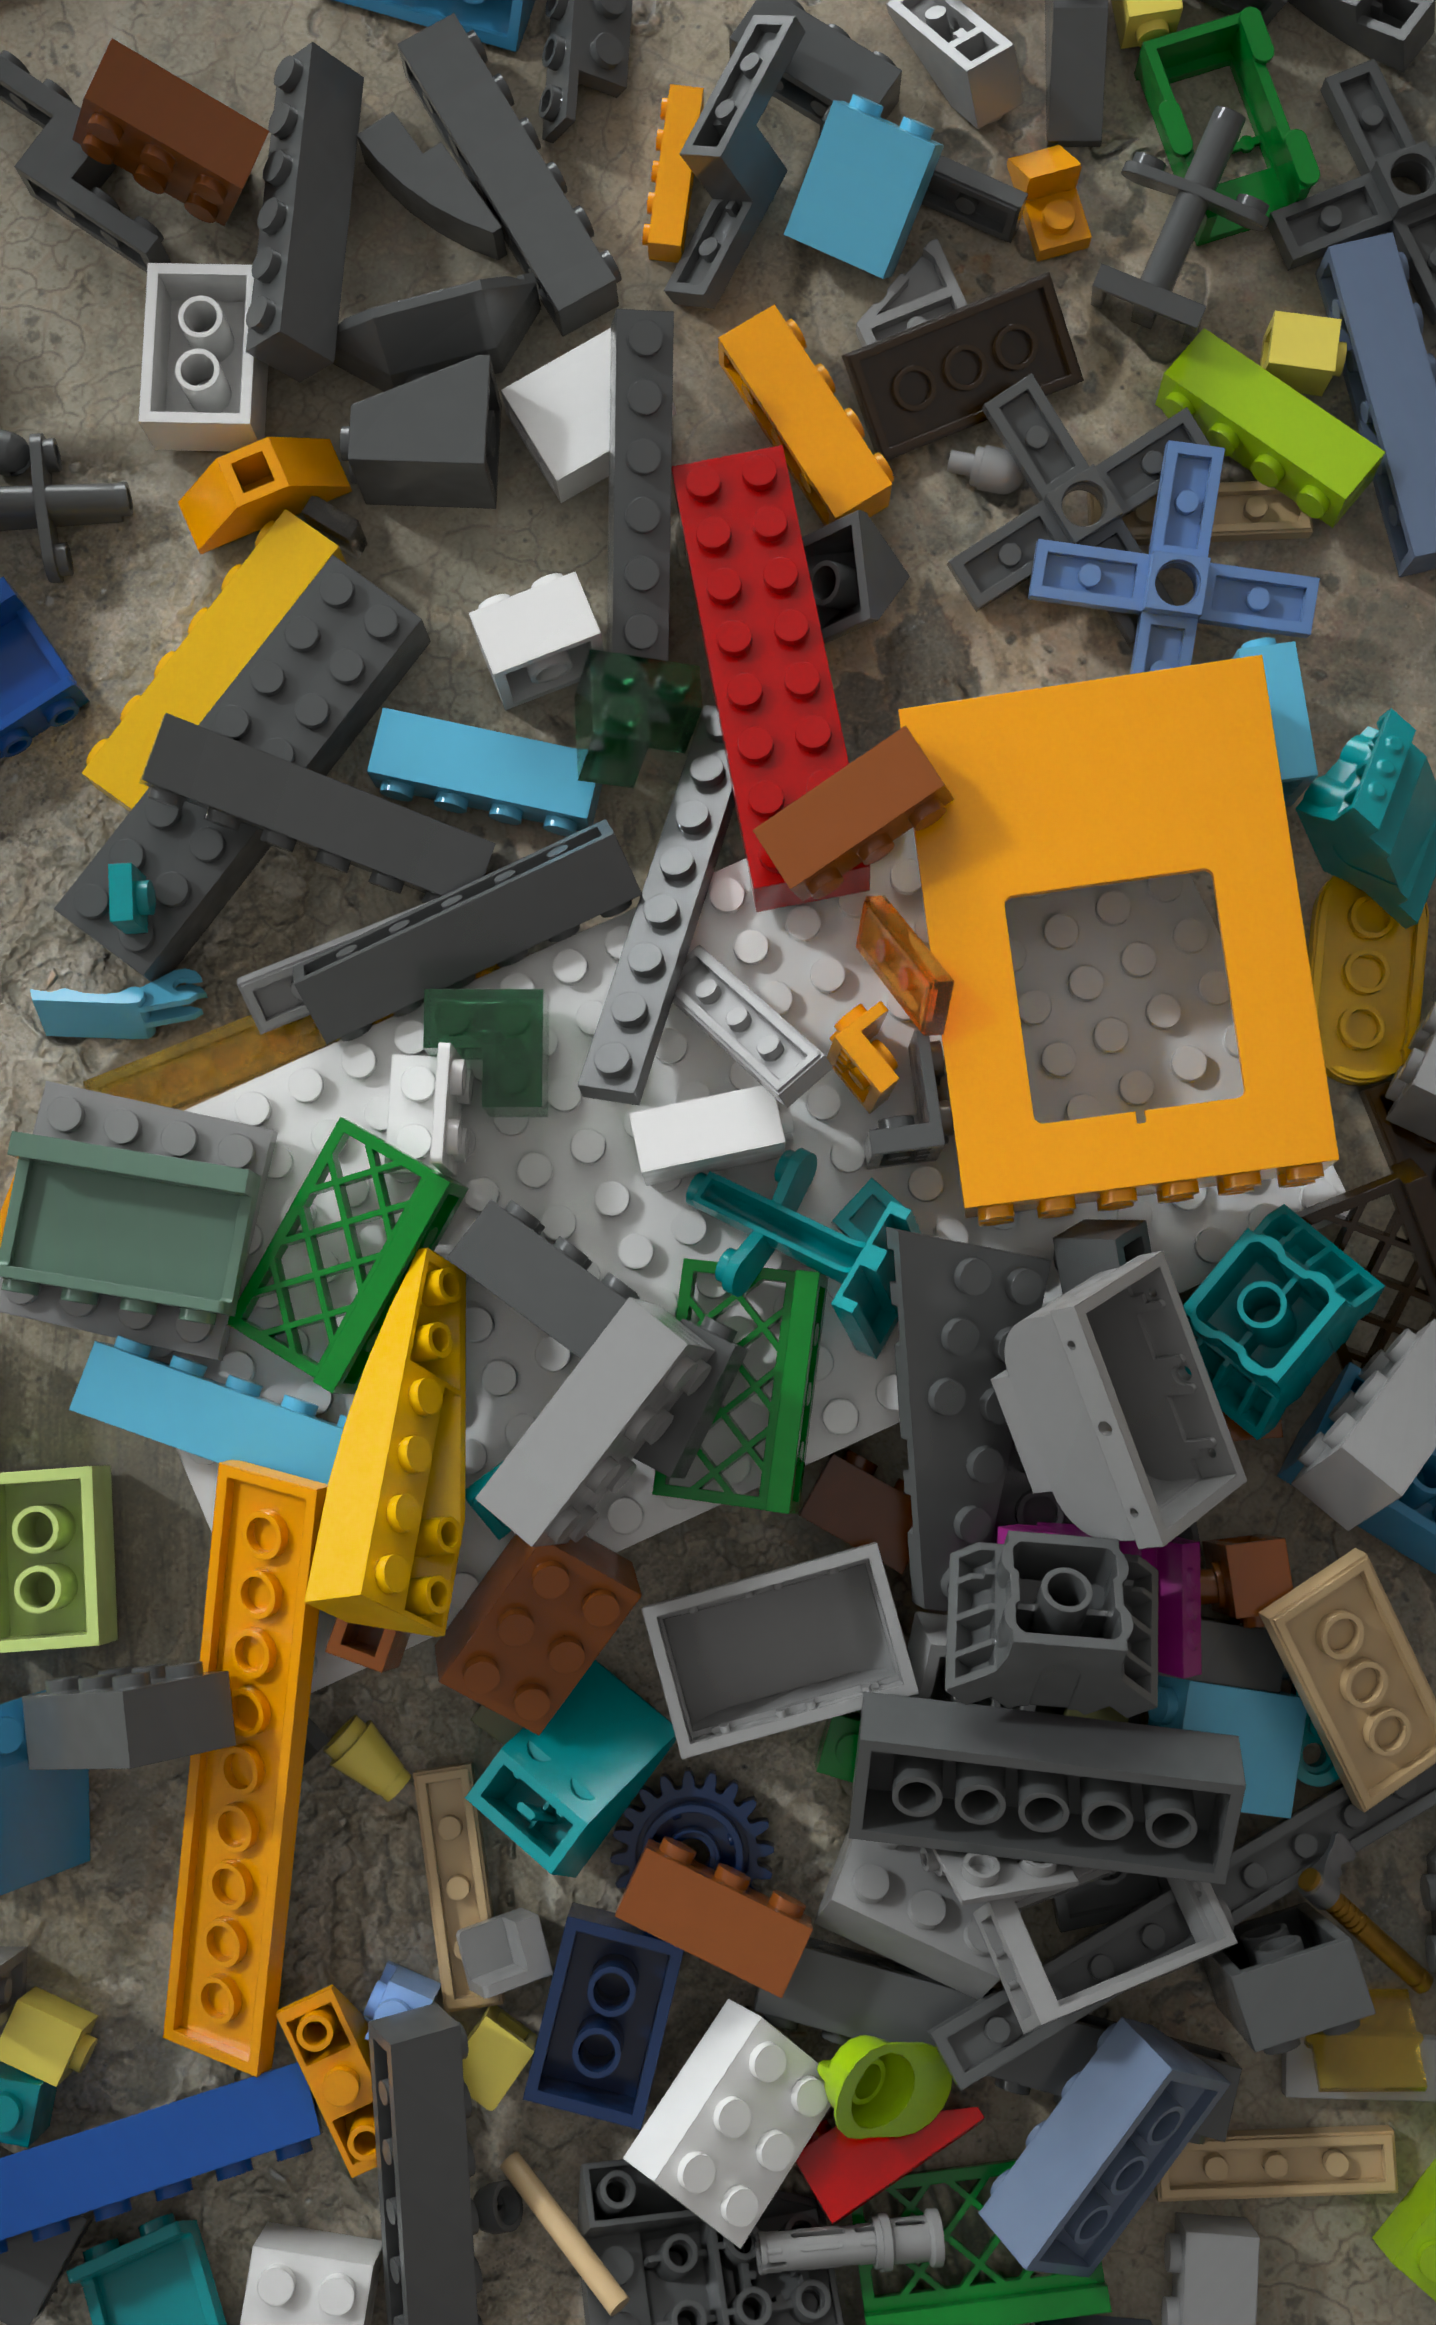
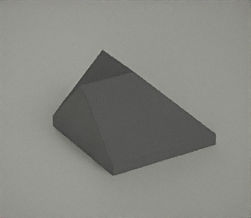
[802,510,910,644]

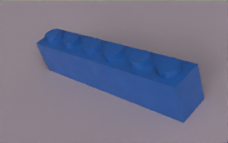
[0,2062,323,2254]

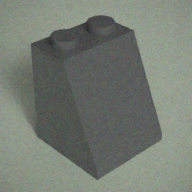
[340,355,502,509]

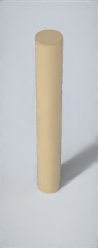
[500,2151,630,2316]

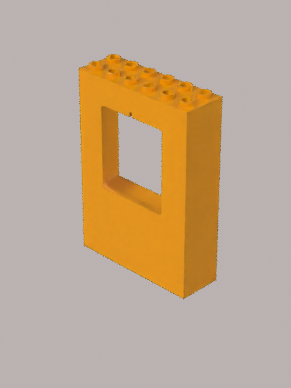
[898,655,1339,1227]

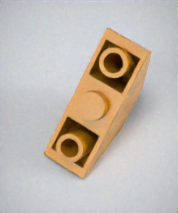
[178,437,352,554]
[276,1984,377,2178]

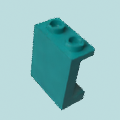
[66,2213,227,2325]

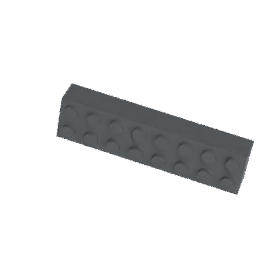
[54,555,431,982]

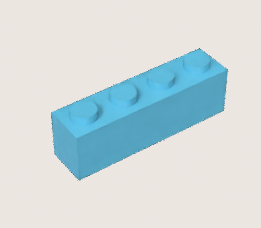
[367,707,606,837]

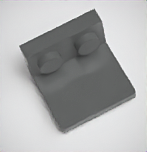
[864,1026,954,1170]

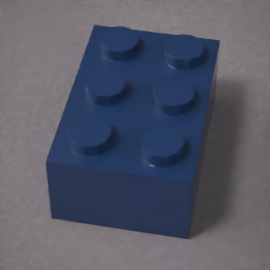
[522,1902,684,2130]

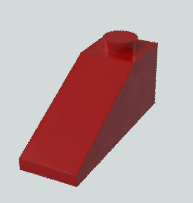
[795,2107,985,2226]

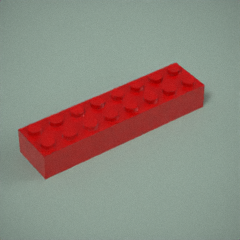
[671,445,870,912]

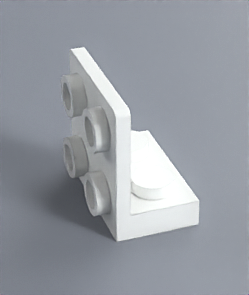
[384,1042,474,1177]

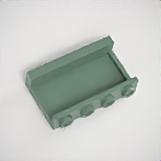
[0,1131,262,1325]

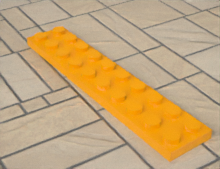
[163,1459,328,2077]

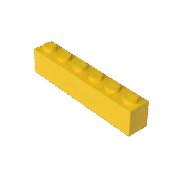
[82,509,347,812]

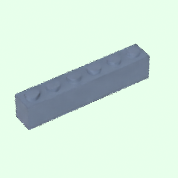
[1315,232,1436,578]

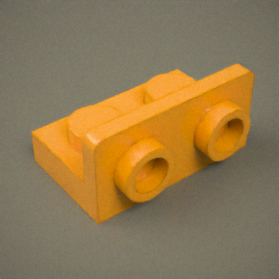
[827,1001,900,1114]

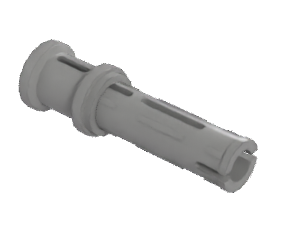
[755,2207,945,2275]

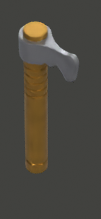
[1298,1831,1433,1994]

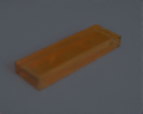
[856,895,954,1036]

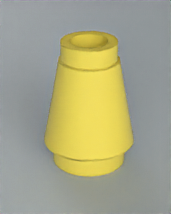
[323,1715,411,1802]

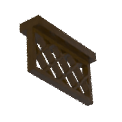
[1295,1158,1436,1370]

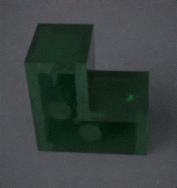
[574,649,703,788]
[423,989,549,1117]

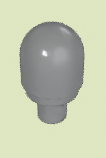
[947,445,1024,495]

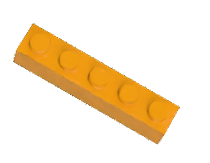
[642,84,704,263]

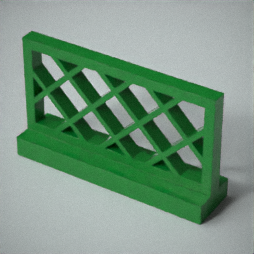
[227,1117,469,1394]
[652,1258,829,1514]
[851,2158,1112,2325]

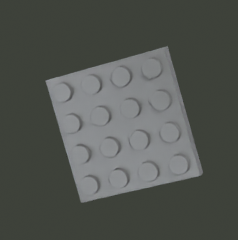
[0,1081,278,1361]

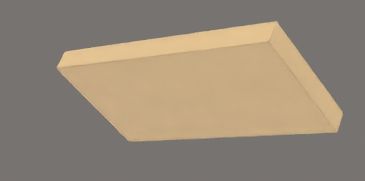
[1258,1547,1436,1813]

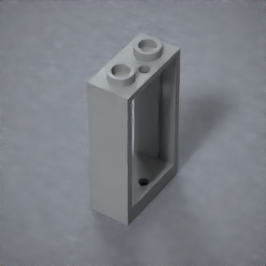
[973,1866,1238,2034]

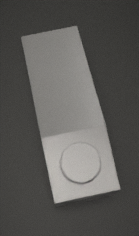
[886,0,1024,129]

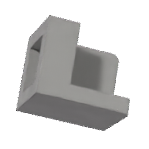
[456,1907,553,1999]

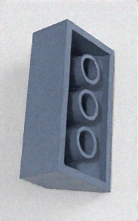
[978,2017,1231,2278]

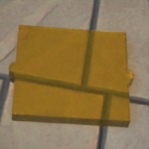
[1304,1989,1428,2092]

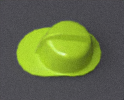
[817,2035,952,2139]

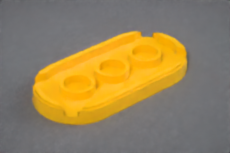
[1308,876,1429,1086]

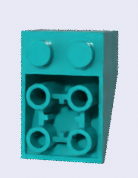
[465,1660,676,1878]

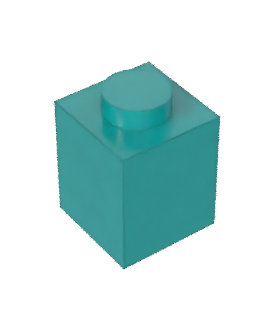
[0,2061,58,2148]

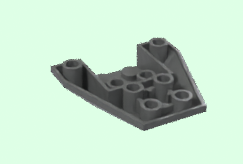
[577,2159,844,2325]

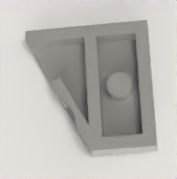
[856,238,968,347]

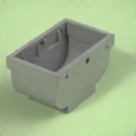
[990,1251,1247,1549]
[642,1542,919,1759]

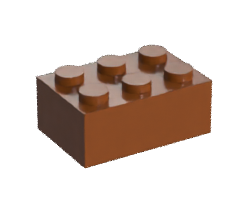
[72,38,269,227]
[434,1533,642,1735]

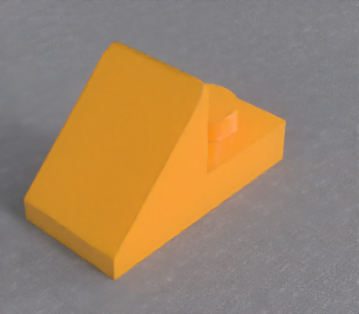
[1007,145,1092,262]

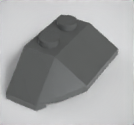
[333,273,541,392]

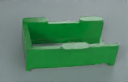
[1134,7,1320,246]

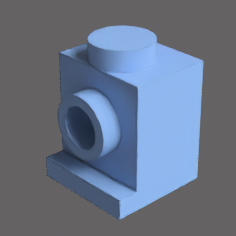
[363,1961,441,2040]

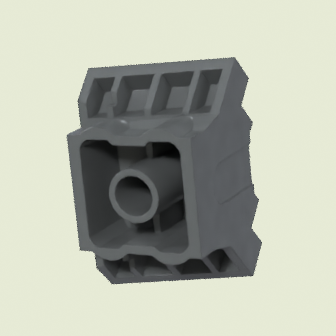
[945,1530,1158,1718]

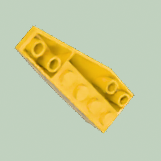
[304,1247,466,1637]

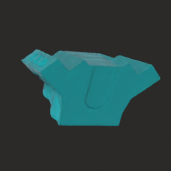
[1295,708,1436,929]
[1183,1204,1385,1440]

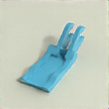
[30,968,208,1039]

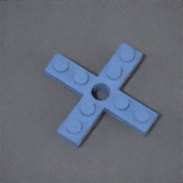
[1028,440,1320,674]

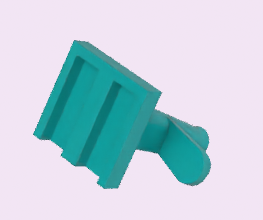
[686,1148,922,1359]

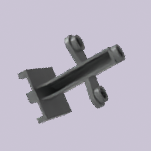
[1091,106,1269,345]
[0,433,133,583]

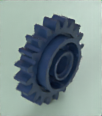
[610,1767,774,1894]

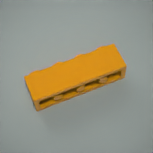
[718,304,894,526]

